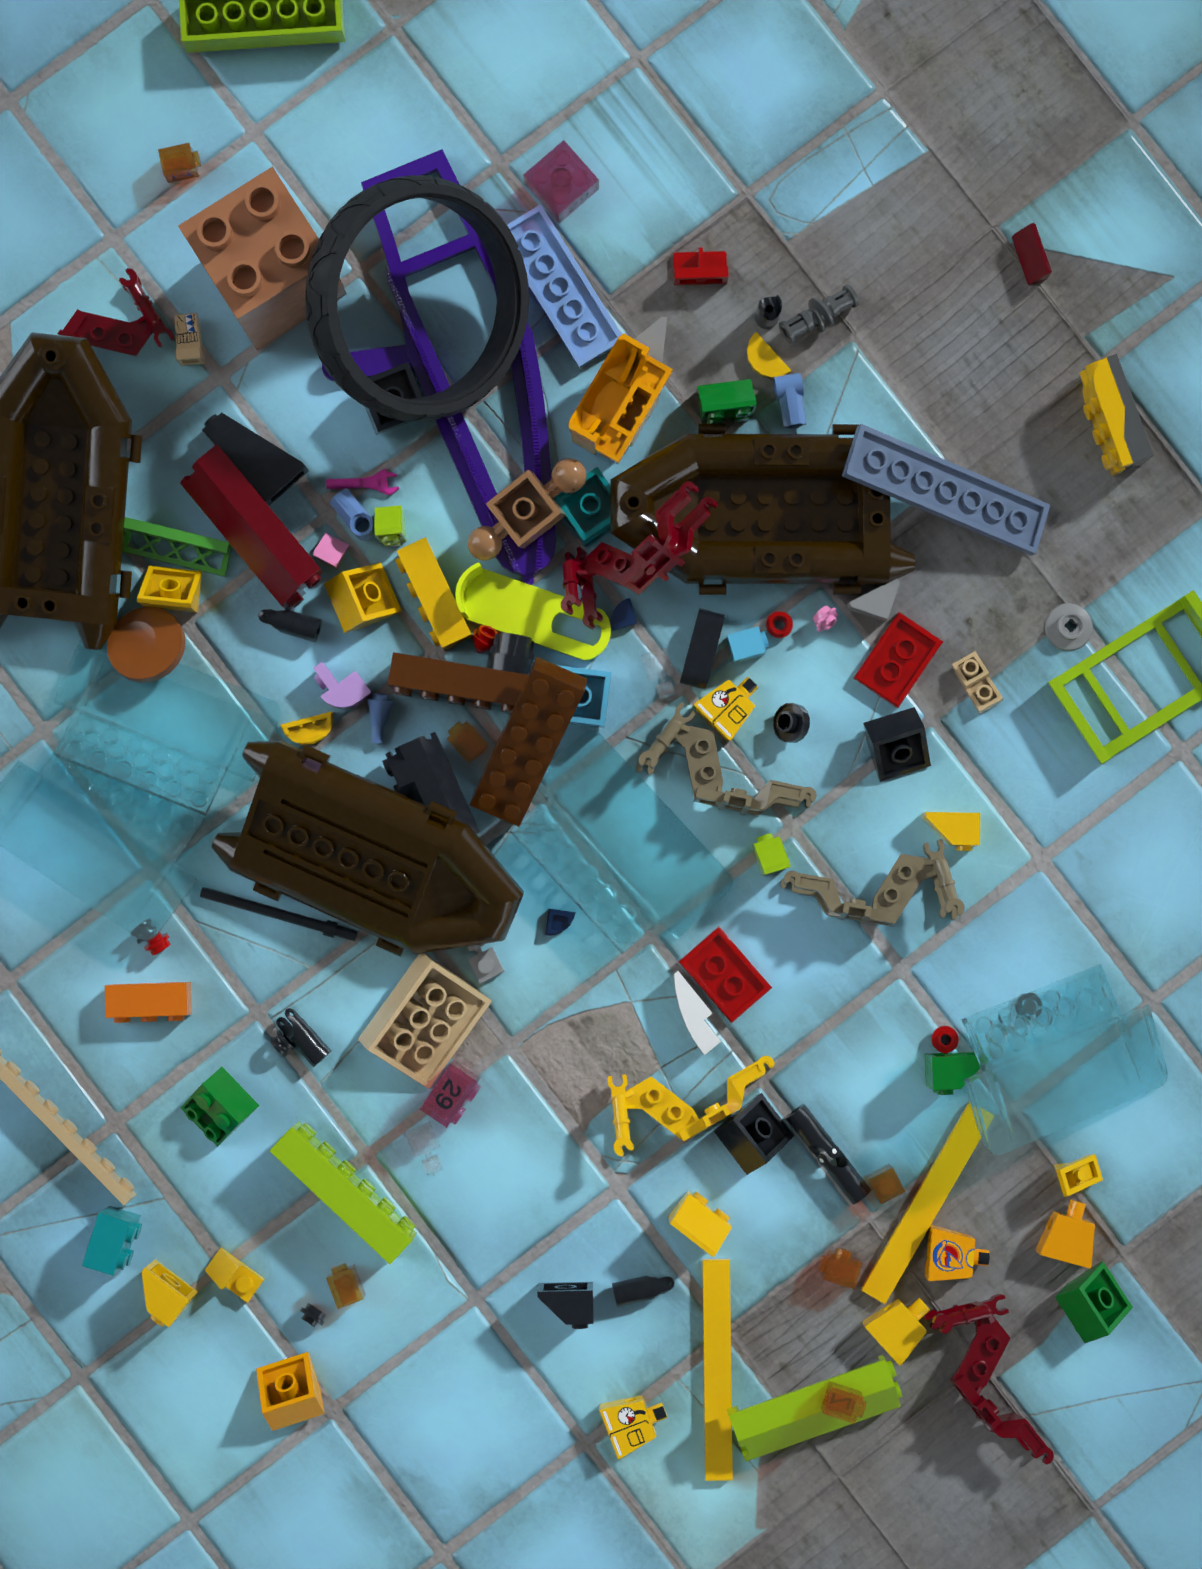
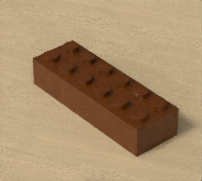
[387,652,528,714]
[469,657,587,827]

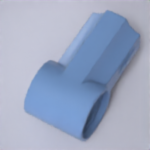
[773,373,806,429]
[329,488,375,541]

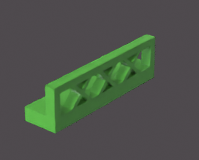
[122,517,233,577]

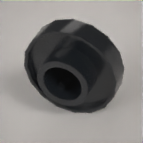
[773,703,810,743]

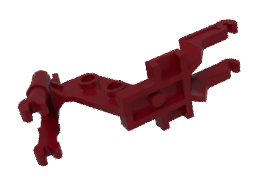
[57,268,175,356]
[561,481,718,630]
[923,1294,1054,1465]

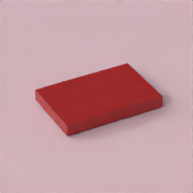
[853,612,943,709]
[678,926,772,1023]

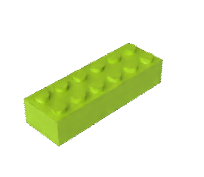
[179,0,345,53]
[270,1122,417,1264]

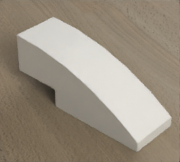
[673,970,721,1055]

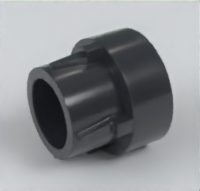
[486,632,534,675]

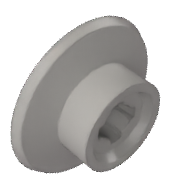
[1045,603,1093,651]

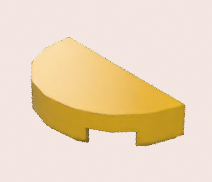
[747,332,791,378]
[280,711,334,745]

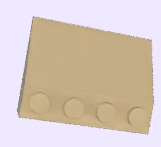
[358,953,492,1089]

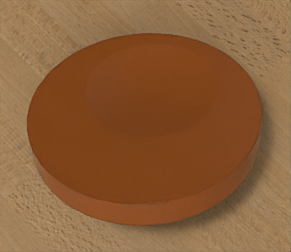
[107,606,185,683]

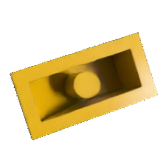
[922,812,980,851]

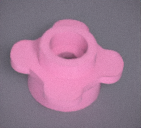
[812,606,838,632]

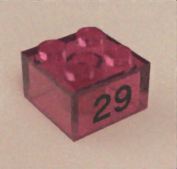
[523,140,599,223]
[420,1060,481,1128]

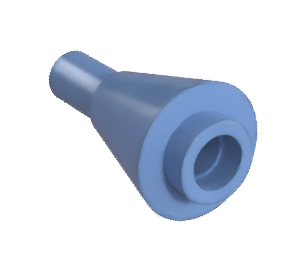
[367,693,394,743]

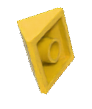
[137,566,202,613]

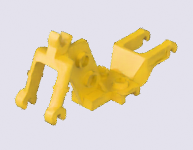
[607,1056,775,1157]

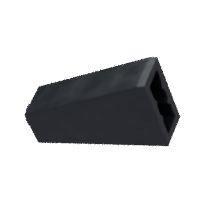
[202,412,309,506]

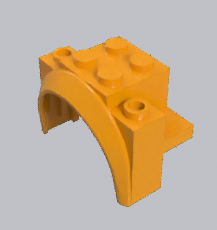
[568,333,673,464]

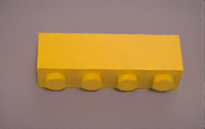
[395,537,472,651]

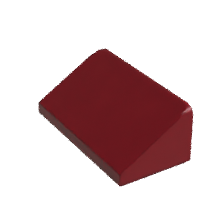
[1012,223,1052,285]

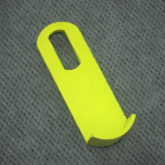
[455,562,611,661]

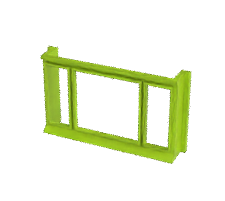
[1048,590,1202,764]

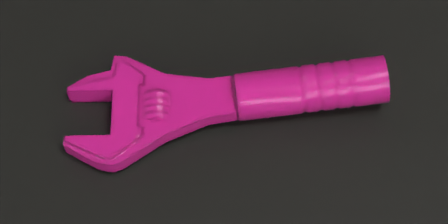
[326,468,399,496]

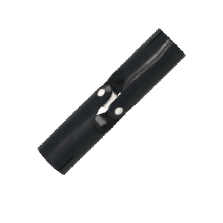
[785,1104,872,1205]

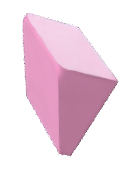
[312,533,350,569]

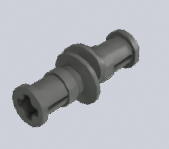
[779,284,859,344]

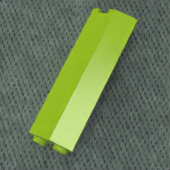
[727,1355,903,1462]

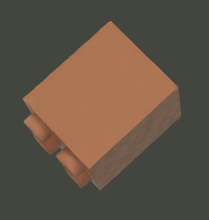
[178,166,347,350]

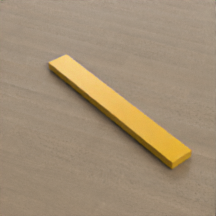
[861,1101,994,1304]
[702,1259,733,1481]

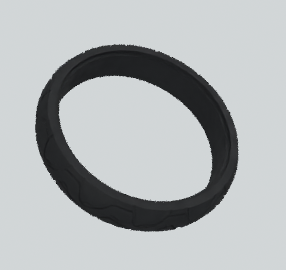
[305,175,529,422]

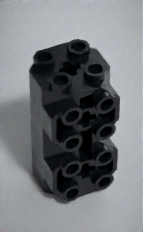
[382,732,480,834]

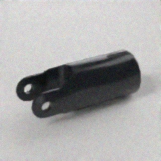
[755,295,782,329]
[258,609,322,642]
[276,1008,332,1067]
[612,1275,674,1307]

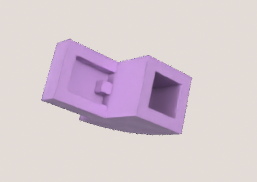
[313,662,373,709]

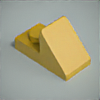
[1054,1154,1103,1197]
[205,1247,265,1303]

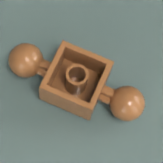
[467,458,587,561]

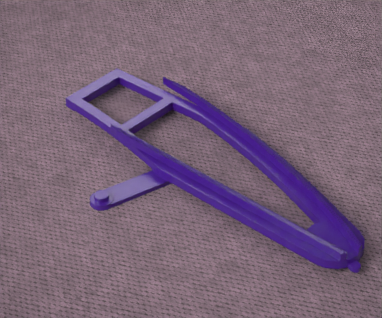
[322,149,556,585]

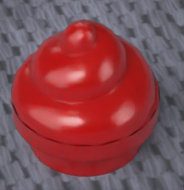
[472,625,498,653]

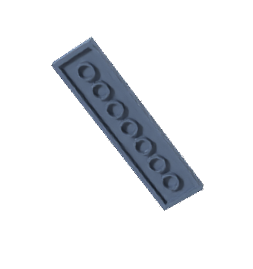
[842,424,1050,556]

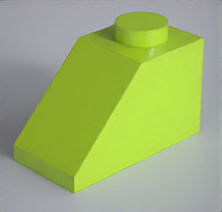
[752,833,791,875]

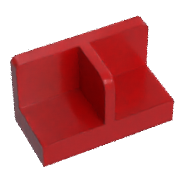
[673,247,728,285]

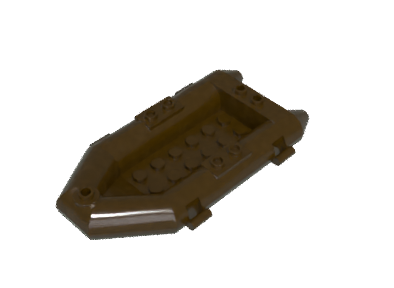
[0,332,142,650]
[610,423,915,595]
[211,740,524,957]

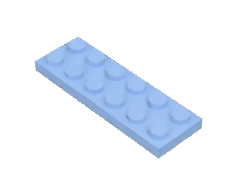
[507,204,622,369]

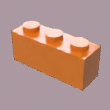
[105,982,192,1023]

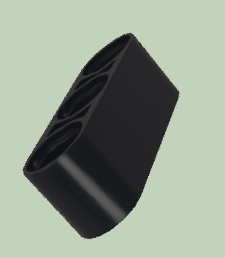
[680,608,725,690]

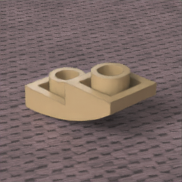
[952,651,1003,715]

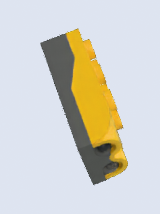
[1079,354,1154,476]

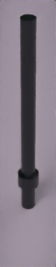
[200,887,358,941]

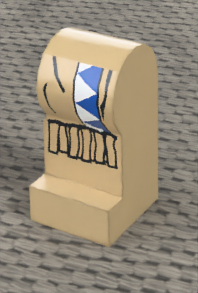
[175,313,205,366]

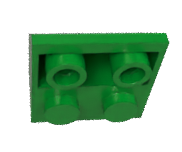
[696,379,757,424]
[181,1067,259,1147]

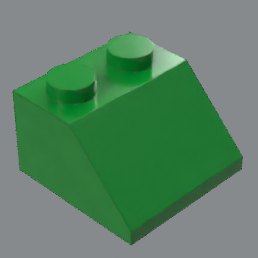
[925,1052,987,1095]
[1055,1261,1133,1343]

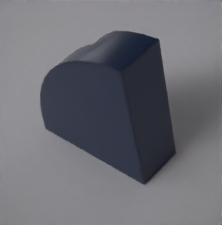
[610,598,637,632]
[545,909,576,936]

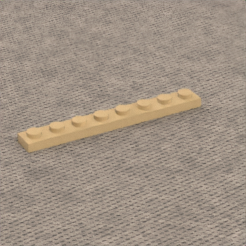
[0,1049,137,1206]

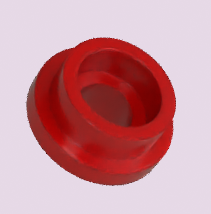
[766,611,793,638]
[144,932,170,956]
[931,1026,959,1053]

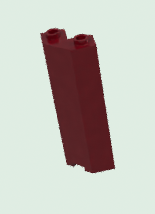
[180,444,323,610]

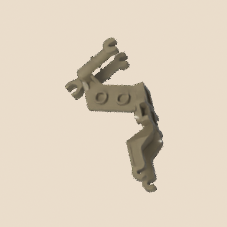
[636,702,817,816]
[780,839,965,927]

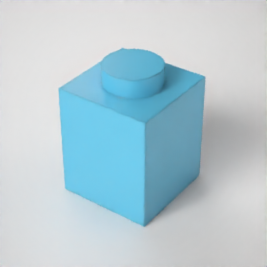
[726,626,769,663]

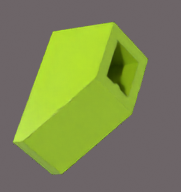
[374,505,407,547]

